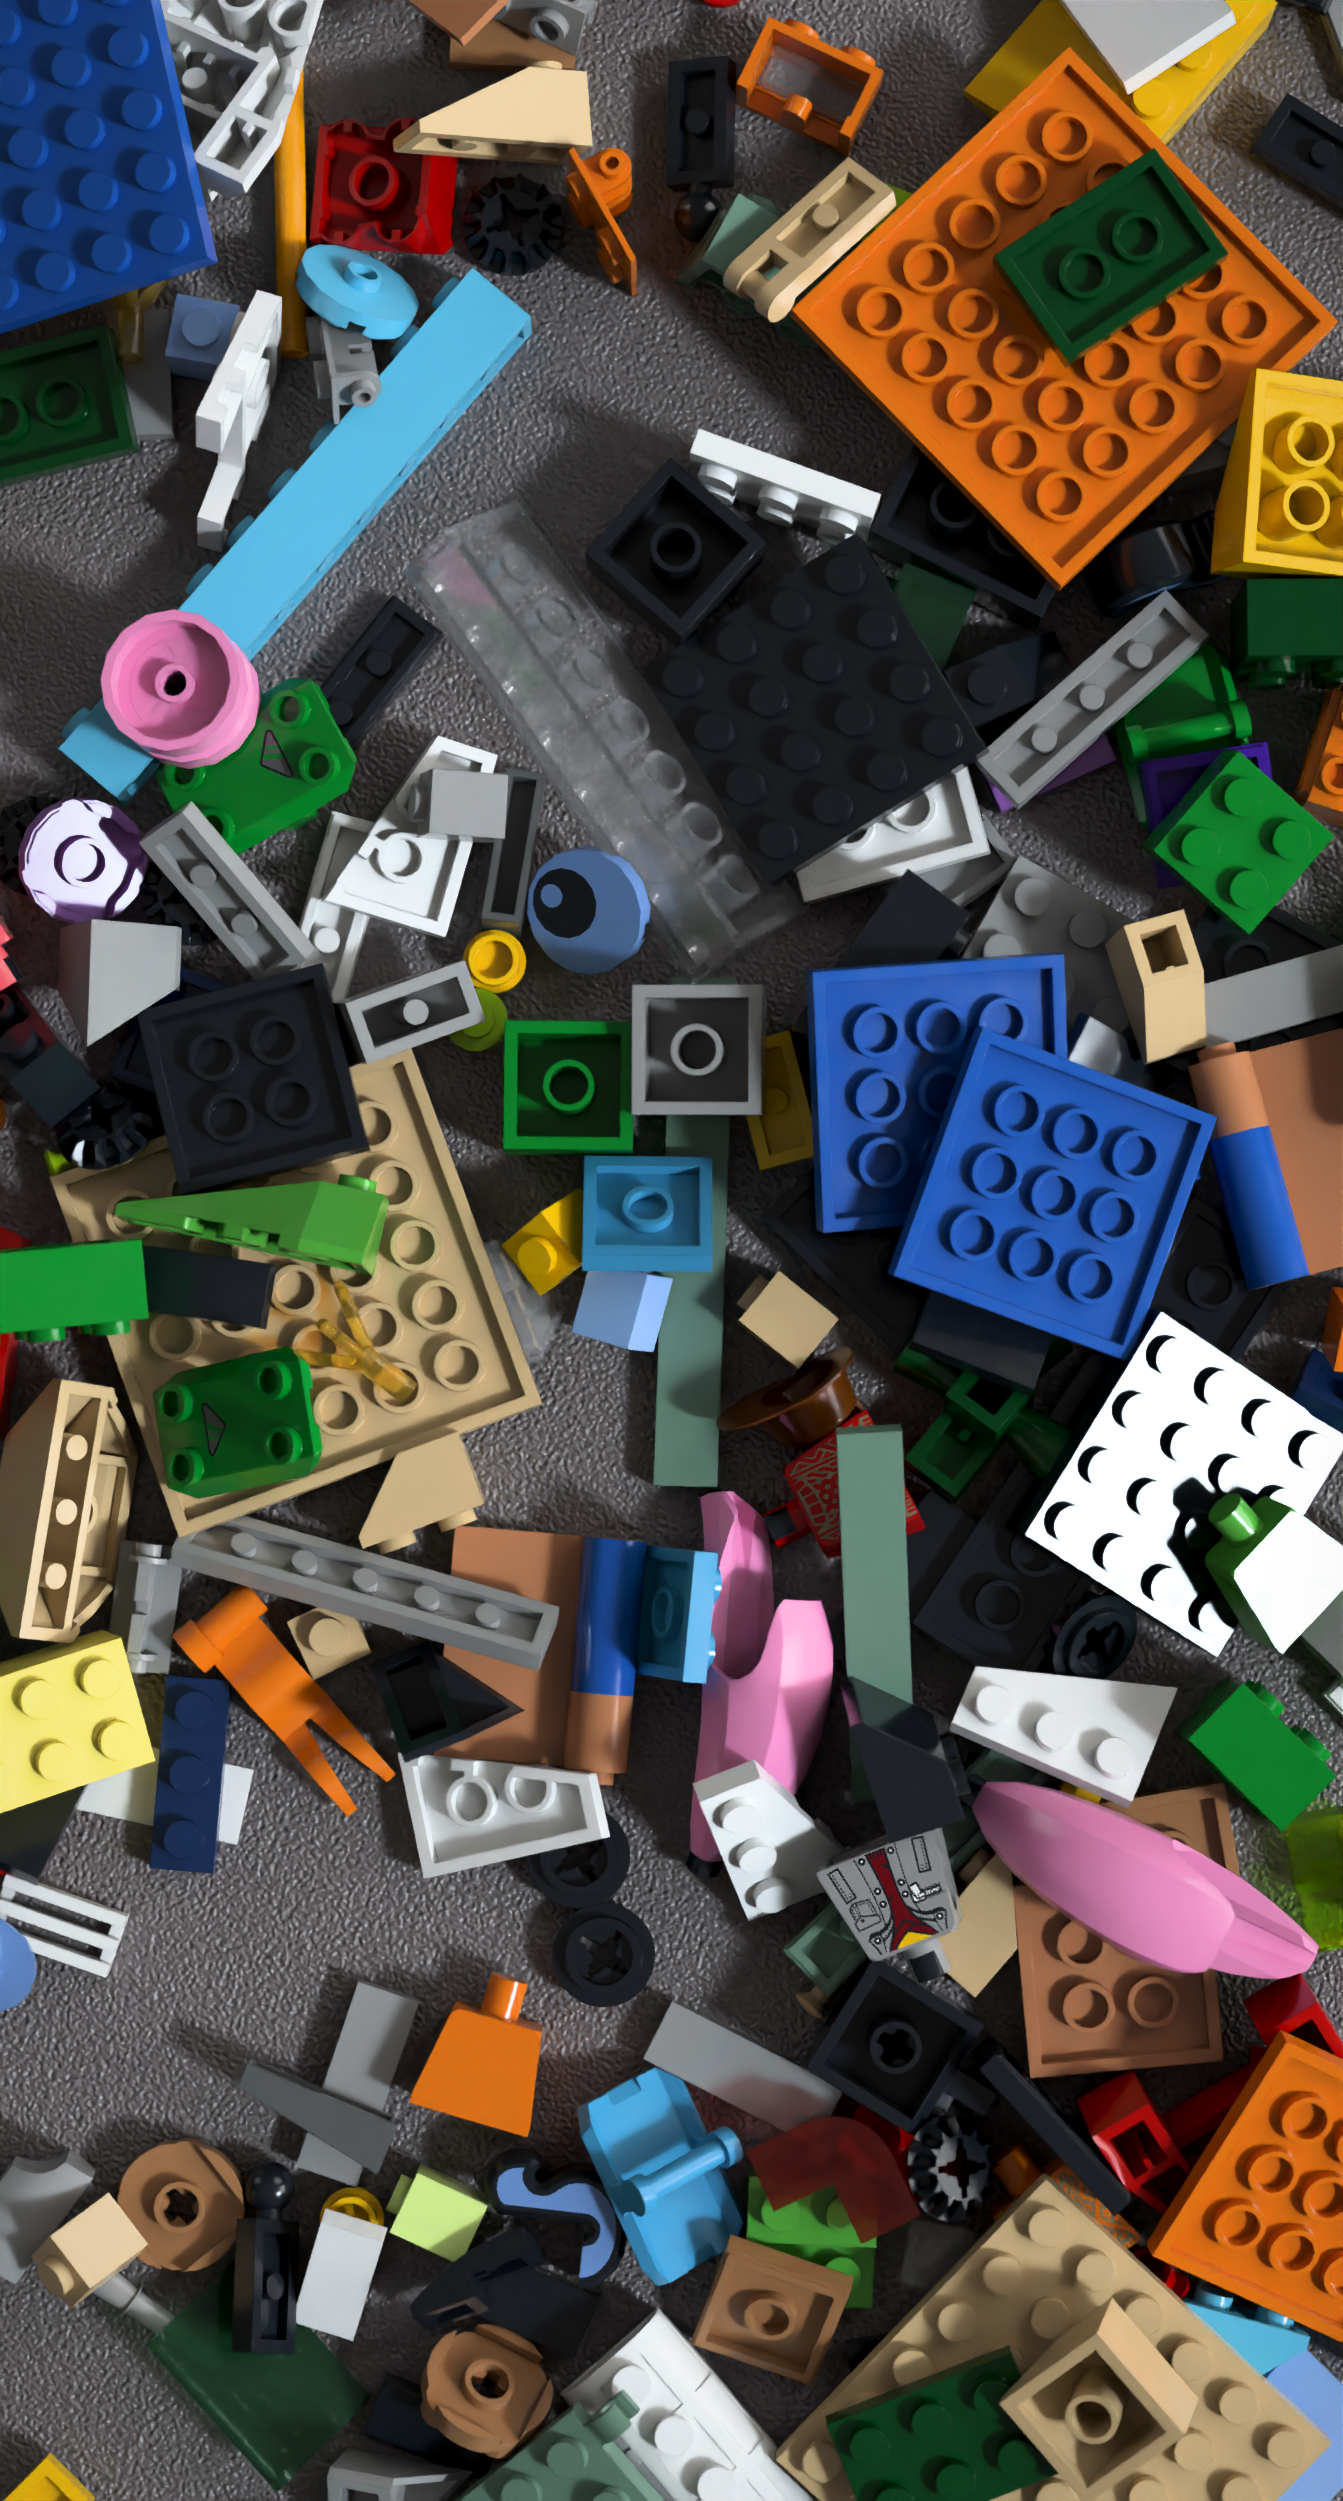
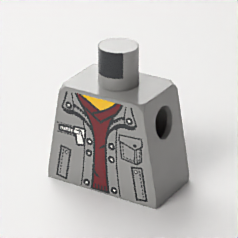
[816,1828,962,1984]

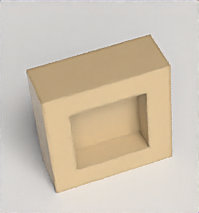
[287,1607,373,1680]

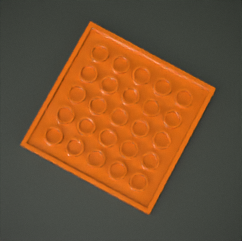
[790,47,1338,592]

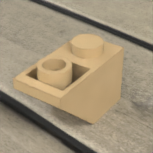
[1105,909,1206,1065]
[358,1431,486,1555]
[938,1847,1018,1997]

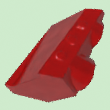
[309,117,462,255]

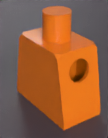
[409,1972,543,2137]

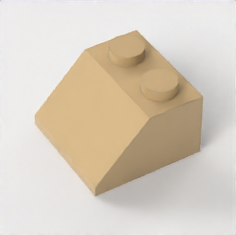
[999,2298,1199,2501]

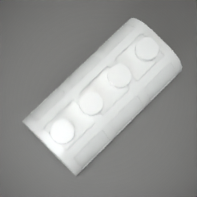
[560,2307,819,2501]

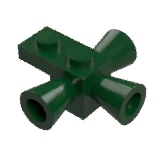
[893,1335,1074,1504]

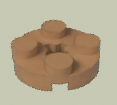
[117,2137,247,2272]
[420,2324,553,2459]

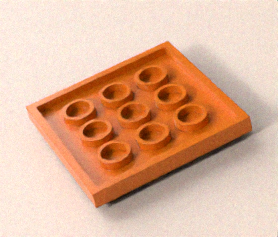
[1146,2030,1343,2343]

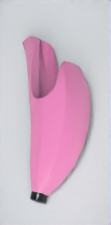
[686,1489,834,1878]
[959,1773,1319,1979]

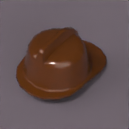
[716,1346,863,1449]

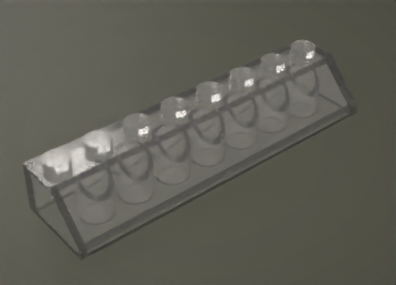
[403,498,811,985]

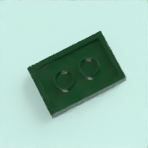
[992,147,1228,368]
[0,324,140,488]
[826,2345,1059,2501]

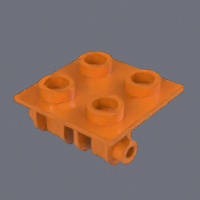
[564,148,637,296]

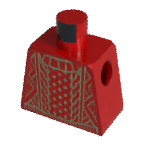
[762,1409,926,1558]

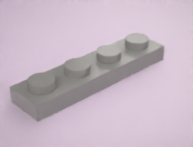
[975,589,1209,810]

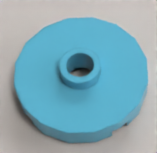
[295,244,419,339]

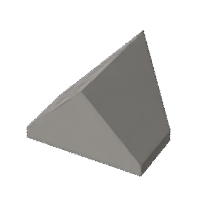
[58,919,182,1047]
[327,2448,473,2501]

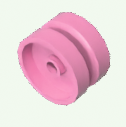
[100,609,261,769]

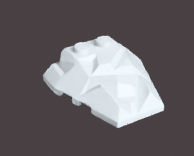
[160,0,324,203]

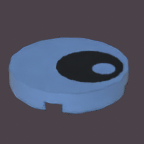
[527,845,651,975]

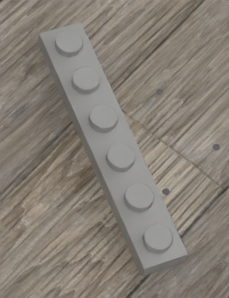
[171,1516,559,1671]

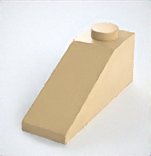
[393,61,593,165]

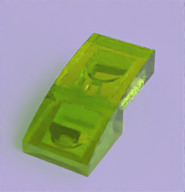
[1283,1805,1343,1953]

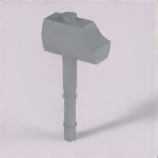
[0,2149,227,2374]

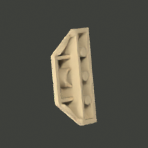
[0,1378,139,1644]

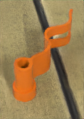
[171,1584,396,1817]

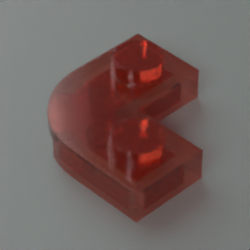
[746,2116,921,2244]

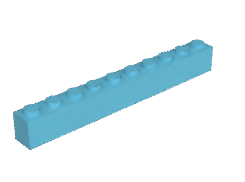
[58,267,533,808]

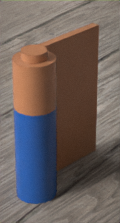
[1187,1028,1343,1291]
[434,1525,647,1785]

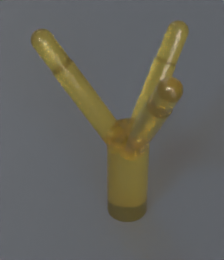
[110,278,172,364]
[271,1281,418,1404]

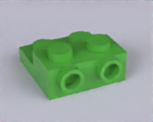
[745,2159,879,2309]

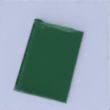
[146,2259,371,2492]

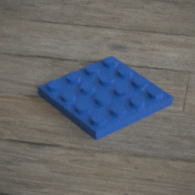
[806,952,1068,1233]
[887,1027,1217,1361]

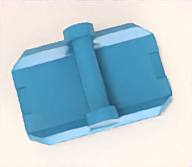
[577,2066,743,2286]

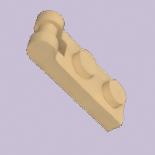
[723,157,897,323]

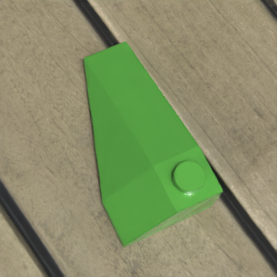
[114,1174,390,1276]

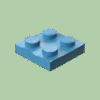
[582,1155,713,1272]
[636,1545,722,1684]

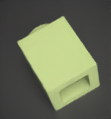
[385,2163,489,2262]

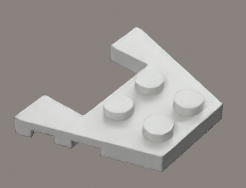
[196,290,282,553]

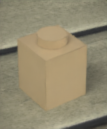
[736,1271,839,1371]
[31,2193,148,2309]

